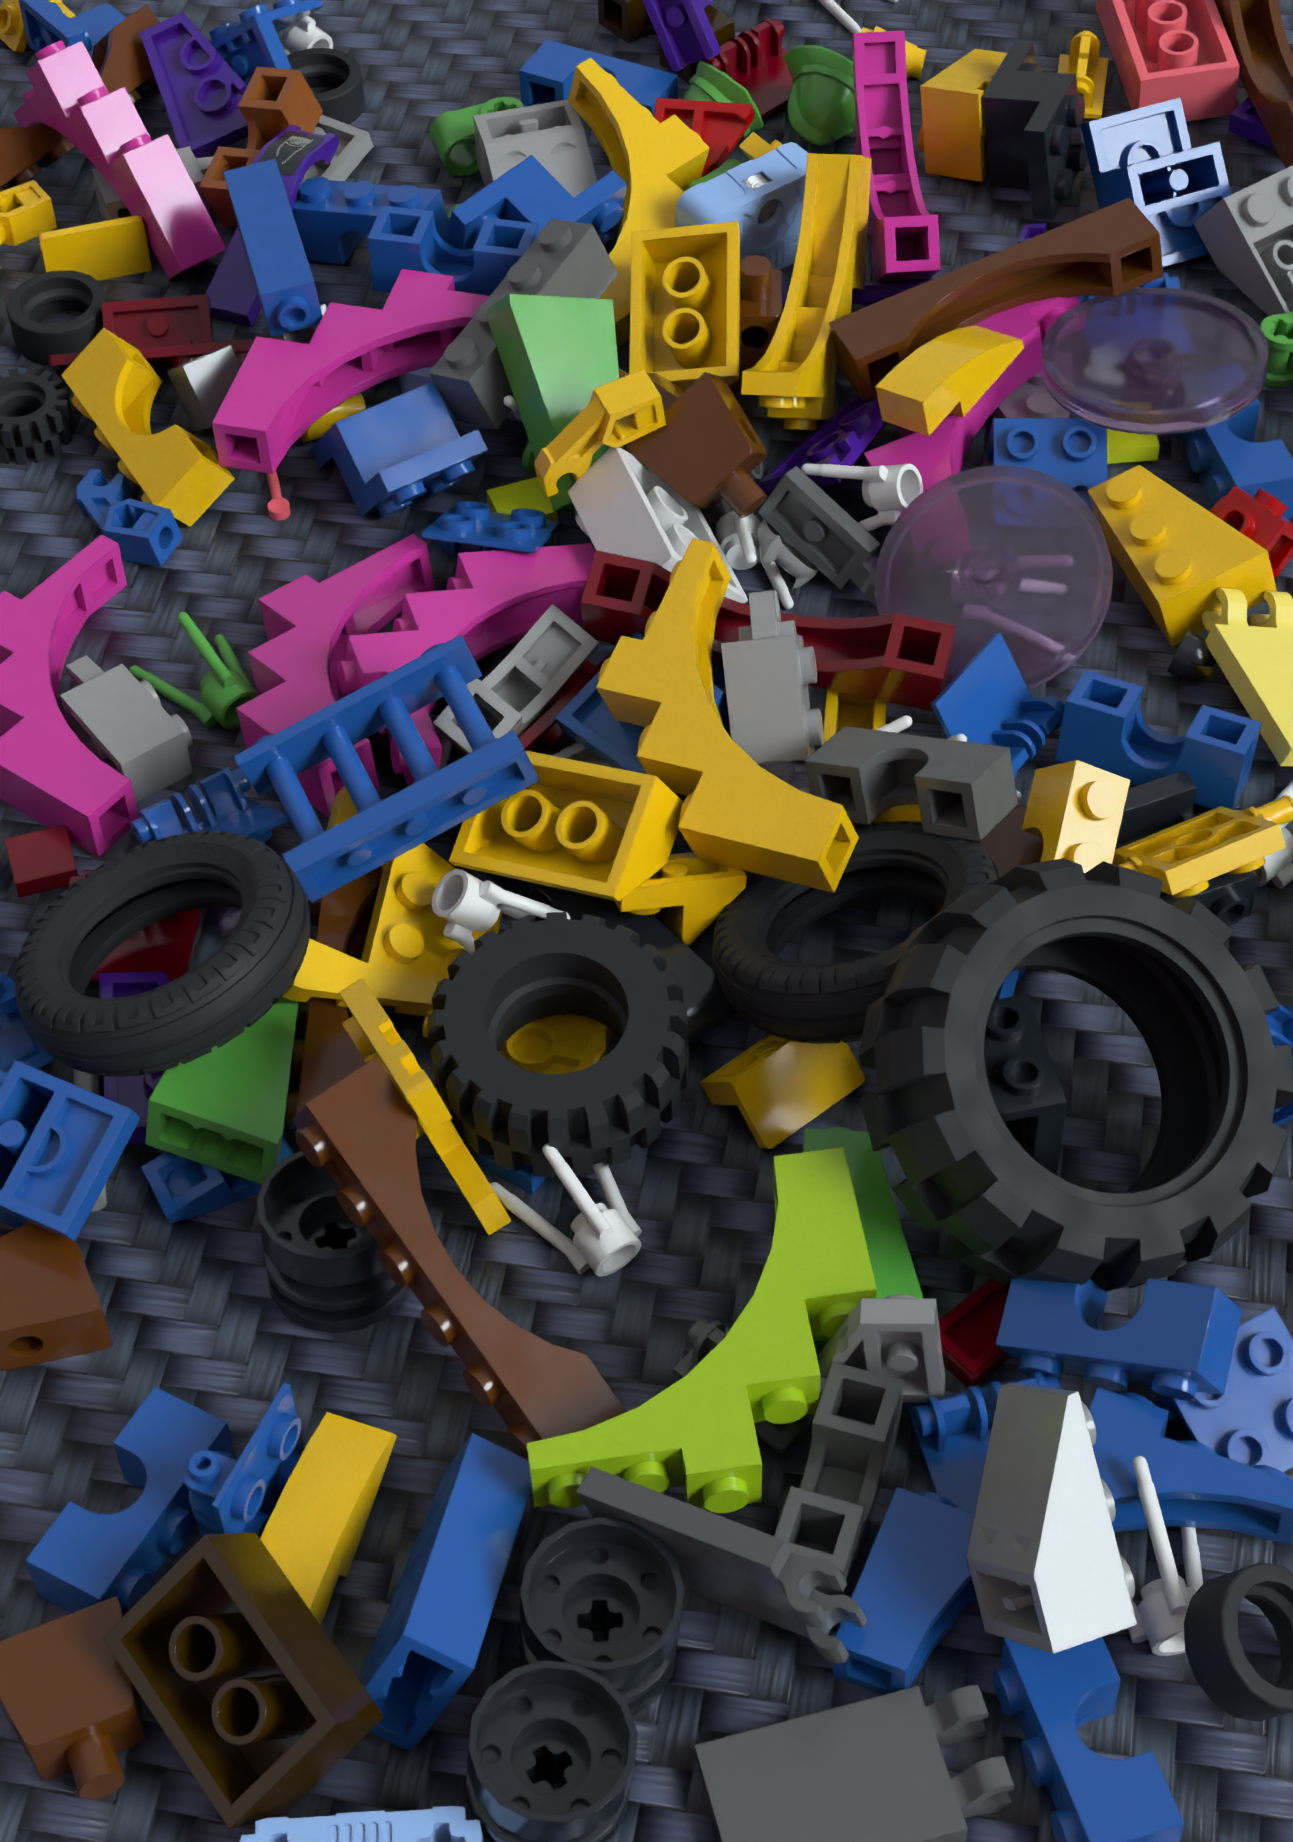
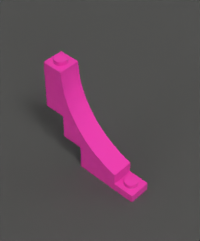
[864,296,1084,577]

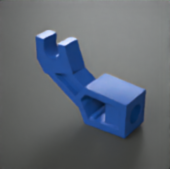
[76,468,183,567]

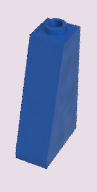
[223,159,323,337]
[359,1433,531,1752]

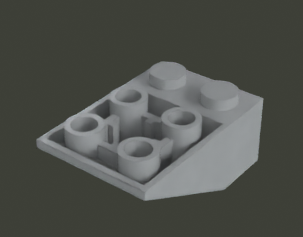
[473,99,597,197]
[1193,165,1293,316]
[967,1383,1137,1654]

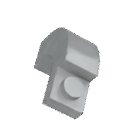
[433,604,599,755]

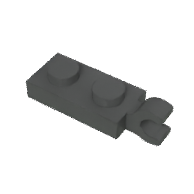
[758,466,907,606]

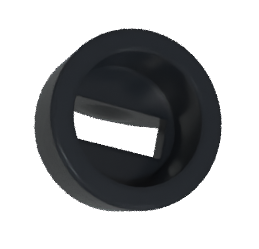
[1167,629,1217,682]

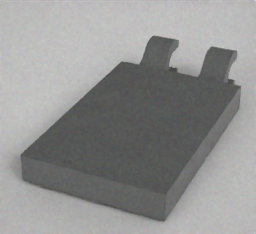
[576,1466,868,1663]
[694,1685,1014,1842]

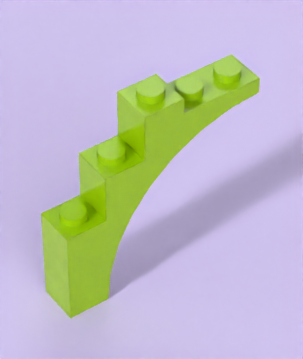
[527,1147,877,1513]

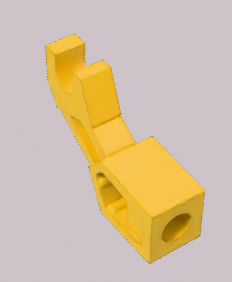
[0,180,57,268]
[534,369,666,498]

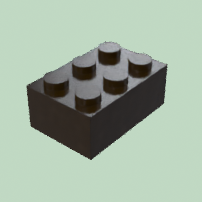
[102,1533,385,1829]

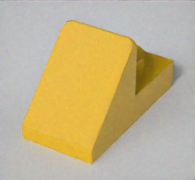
[614,852,747,946]

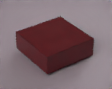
[5,825,78,898]

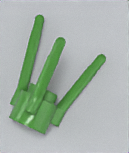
[129,612,258,729]

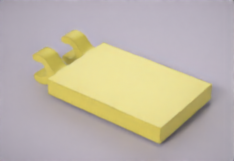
[1202,588,1293,767]

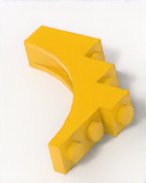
[567,57,710,348]
[741,153,872,430]
[596,538,859,893]

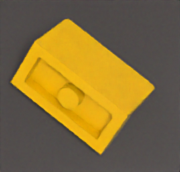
[39,215,152,281]
[700,1034,865,1149]

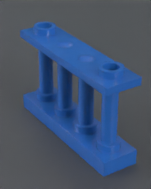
[234,635,540,903]

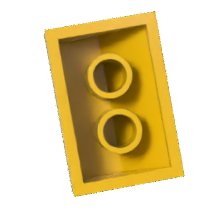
[629,221,740,390]
[449,751,683,902]

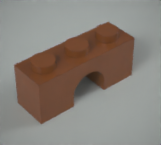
[199,67,323,228]

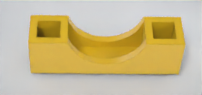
[61,328,235,527]

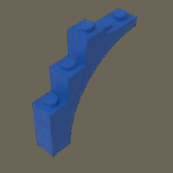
[833,1387,1293,1695]

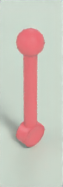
[266,469,291,521]

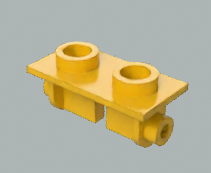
[1058,31,1109,119]

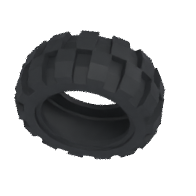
[858,858,1293,1292]

